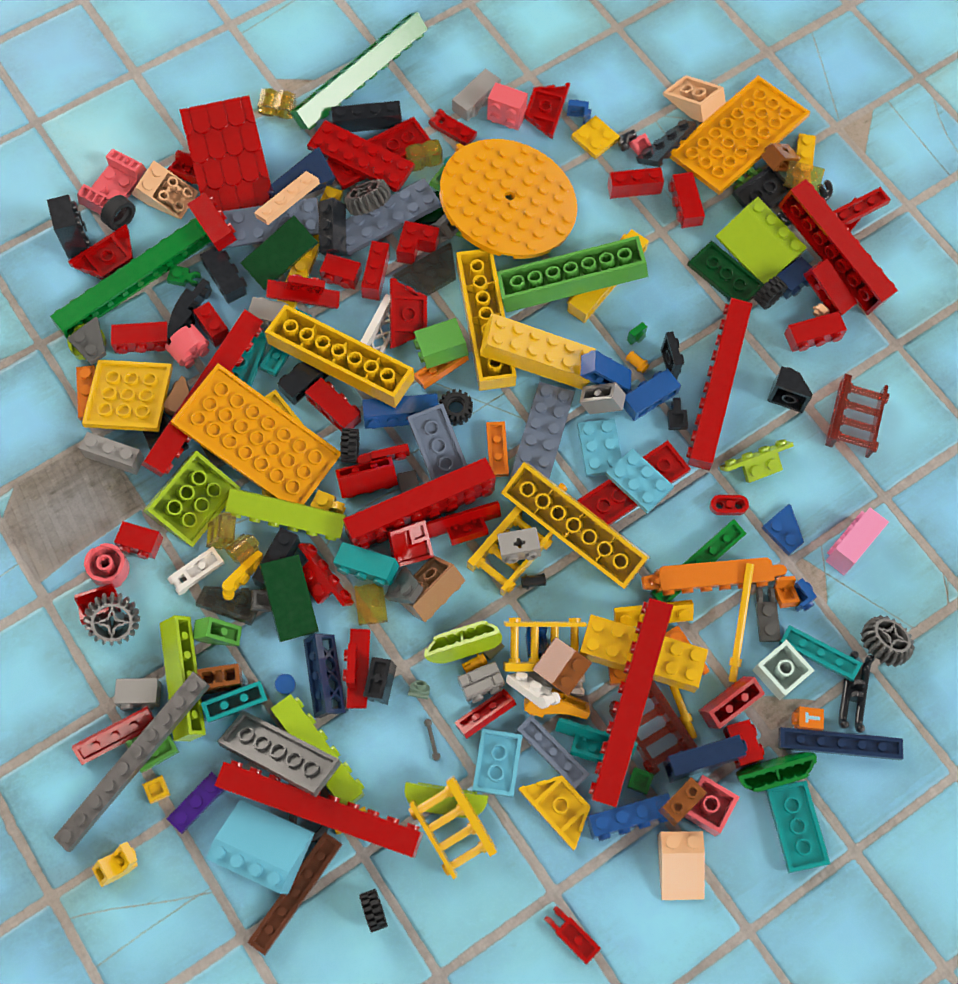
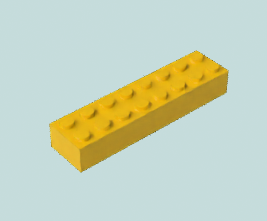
[456,249,517,391]
[265,304,414,408]
[501,462,650,589]

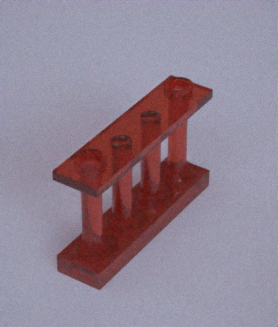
[825,373,890,458]
[609,680,698,776]

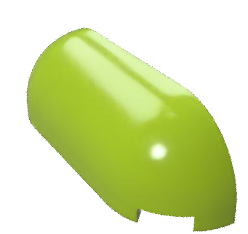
[424,621,502,664]
[405,782,488,818]

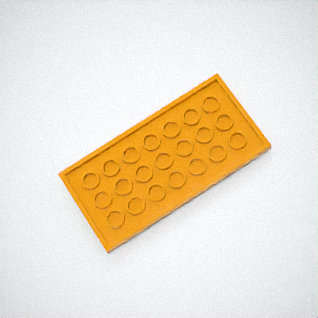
[669,75,810,195]
[171,363,341,505]

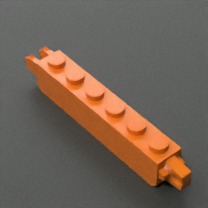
[641,557,787,596]

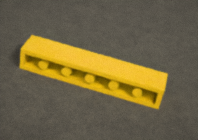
[567,229,649,323]

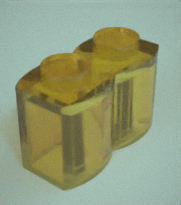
[257,88,296,119]
[405,139,442,171]
[206,512,236,550]
[224,534,260,565]

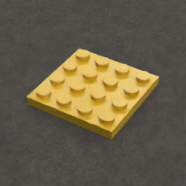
[82,360,173,432]

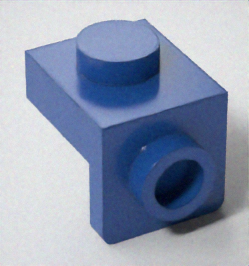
[567,100,591,125]
[794,578,817,612]
[525,627,548,658]

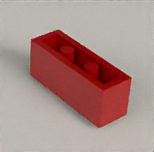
[607,167,664,199]
[668,172,705,228]
[187,192,237,251]
[361,241,390,301]
[803,259,857,316]
[784,311,847,352]
[111,321,170,354]
[305,378,361,432]
[335,456,398,498]
[698,676,765,729]

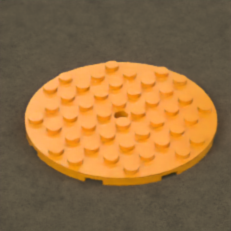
[439,139,577,259]

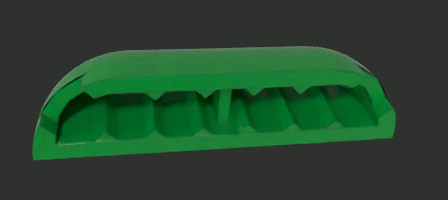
[736,752,817,792]

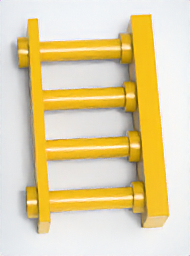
[467,505,553,596]
[503,617,586,672]
[408,775,497,879]

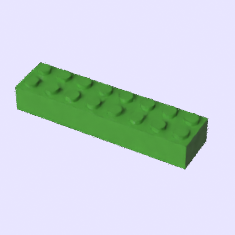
[497,236,648,313]

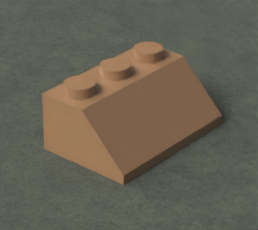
[400,556,466,622]

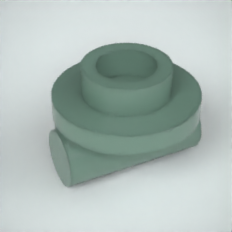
[408,680,430,700]

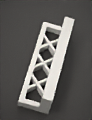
[360,294,390,353]

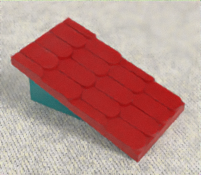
[179,95,271,212]

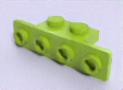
[719,439,794,483]

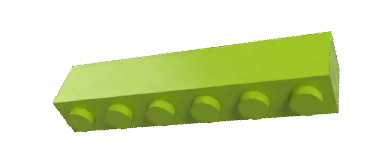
[225,488,347,541]
[159,615,206,741]
[271,694,365,805]

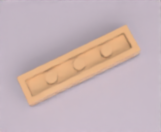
[254,171,320,225]

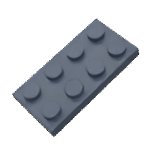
[407,403,467,480]

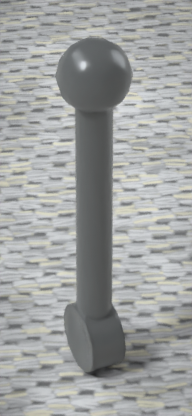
[424,719,440,761]

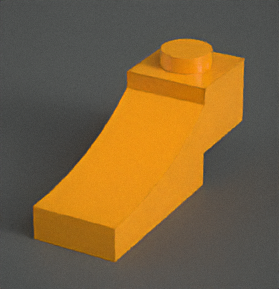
[524,688,590,720]

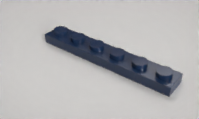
[779,727,903,760]

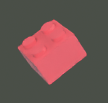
[487,82,528,130]
[684,775,740,837]

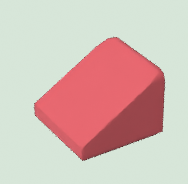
[628,133,651,155]

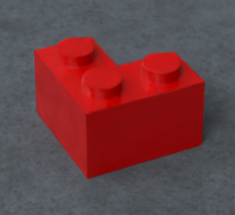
[396,221,440,265]

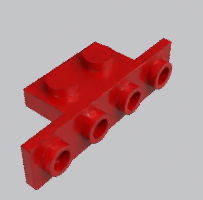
[266,274,340,309]
[426,501,502,546]
[298,543,354,606]
[343,629,371,709]

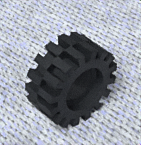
[754,276,788,310]
[439,389,473,426]
[340,428,360,463]
[359,888,388,933]

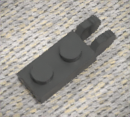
[755,587,781,642]

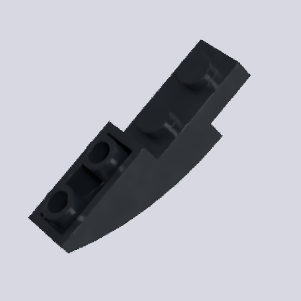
[167,278,212,343]

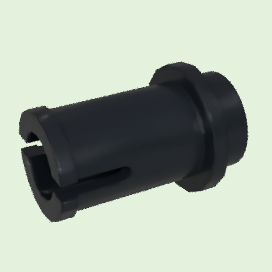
[521,573,546,590]

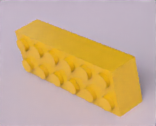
[480,313,596,390]
[579,614,708,693]

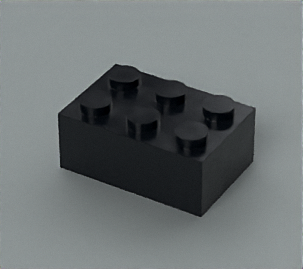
[47,194,91,259]

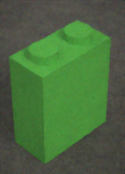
[413,318,469,369]

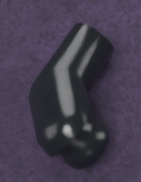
[618,129,637,151]

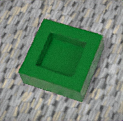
[627,322,647,345]
[627,767,654,795]

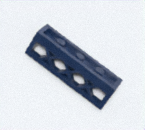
[303,634,346,718]

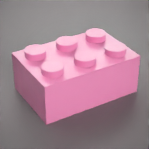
[826,507,889,575]

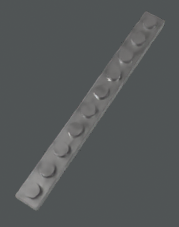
[53,672,210,852]

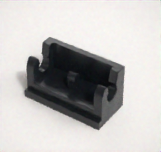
[363,657,397,705]

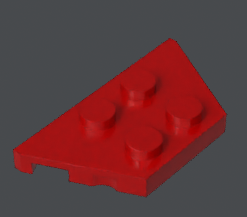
[524,83,571,139]
[68,224,133,280]
[390,278,427,349]

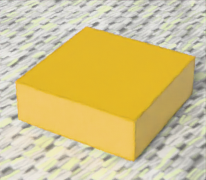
[142,775,171,804]

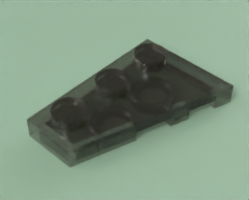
[196,586,266,626]

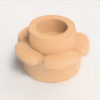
[813,303,830,317]

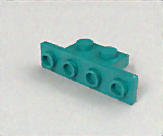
[555,718,638,763]

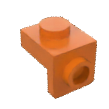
[773,576,801,608]

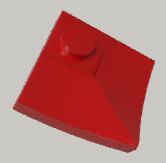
[387,519,434,567]

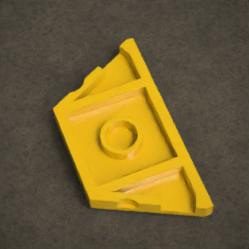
[518,775,591,851]

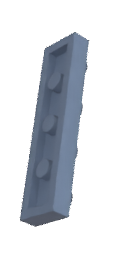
[516,715,590,789]

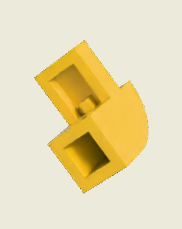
[92,842,138,887]

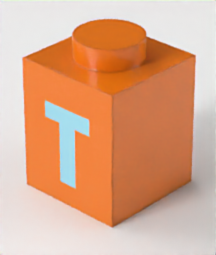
[791,706,824,731]

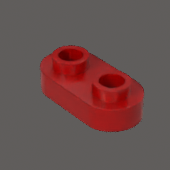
[709,495,749,515]

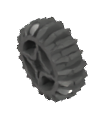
[343,179,391,216]
[83,592,140,646]
[860,615,915,667]

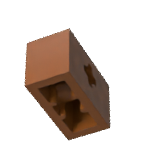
[761,143,801,171]
[197,663,243,695]
[659,777,707,826]

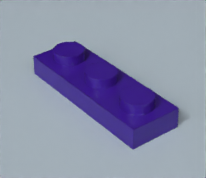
[166,772,224,834]

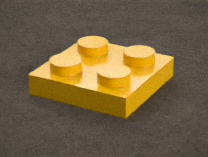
[571,115,620,159]

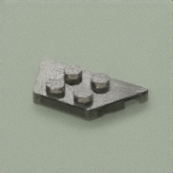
[392,242,456,296]

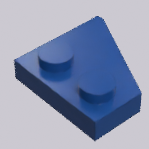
[762,504,804,556]

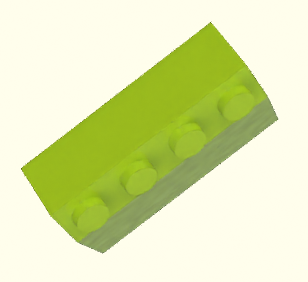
[715,197,807,284]
[143,450,241,547]

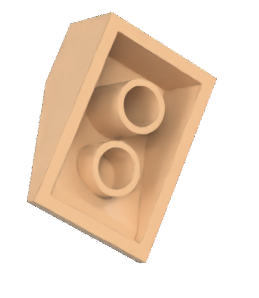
[663,75,726,122]
[657,831,705,900]

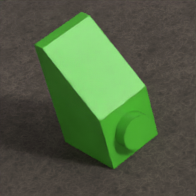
[193,617,242,646]

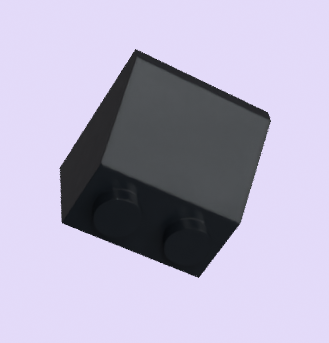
[767,366,813,413]

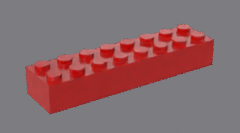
[778,179,898,316]
[343,457,496,549]

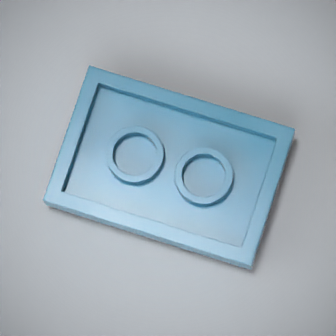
[577,419,622,477]
[606,448,674,514]
[472,729,522,798]

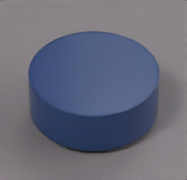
[275,674,296,695]

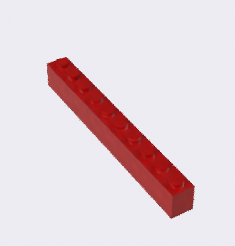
[686,298,753,471]
[141,309,264,477]
[589,598,674,807]
[214,760,423,858]

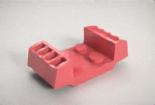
[77,149,147,214]

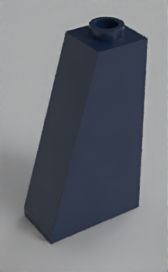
[268,147,335,199]
[663,734,748,783]

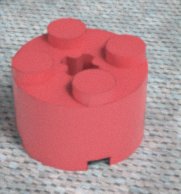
[165,324,209,369]
[84,543,130,588]

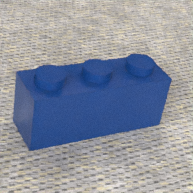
[580,350,632,393]
[623,369,681,421]

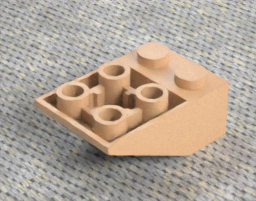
[131,160,199,219]

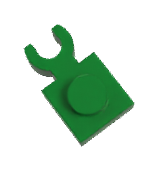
[166,265,201,287]

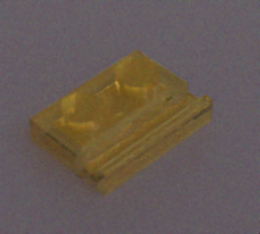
[783,160,825,193]
[354,583,388,626]

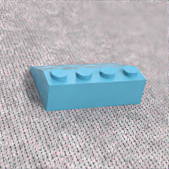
[206,799,314,894]

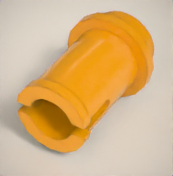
[626,351,649,373]
[461,653,488,673]

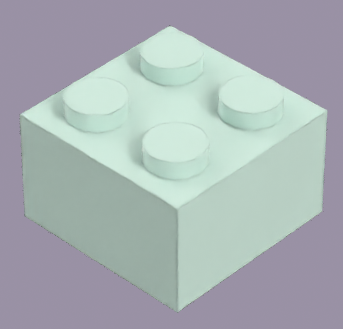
[752,640,815,701]

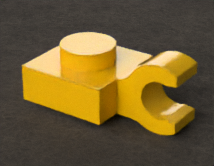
[310,490,346,514]

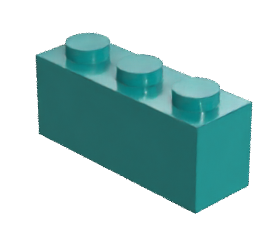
[333,542,399,587]
[201,681,268,723]

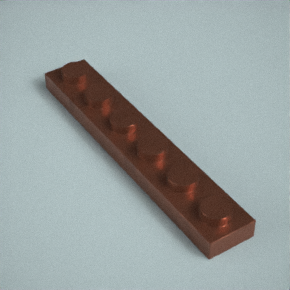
[247,832,342,956]

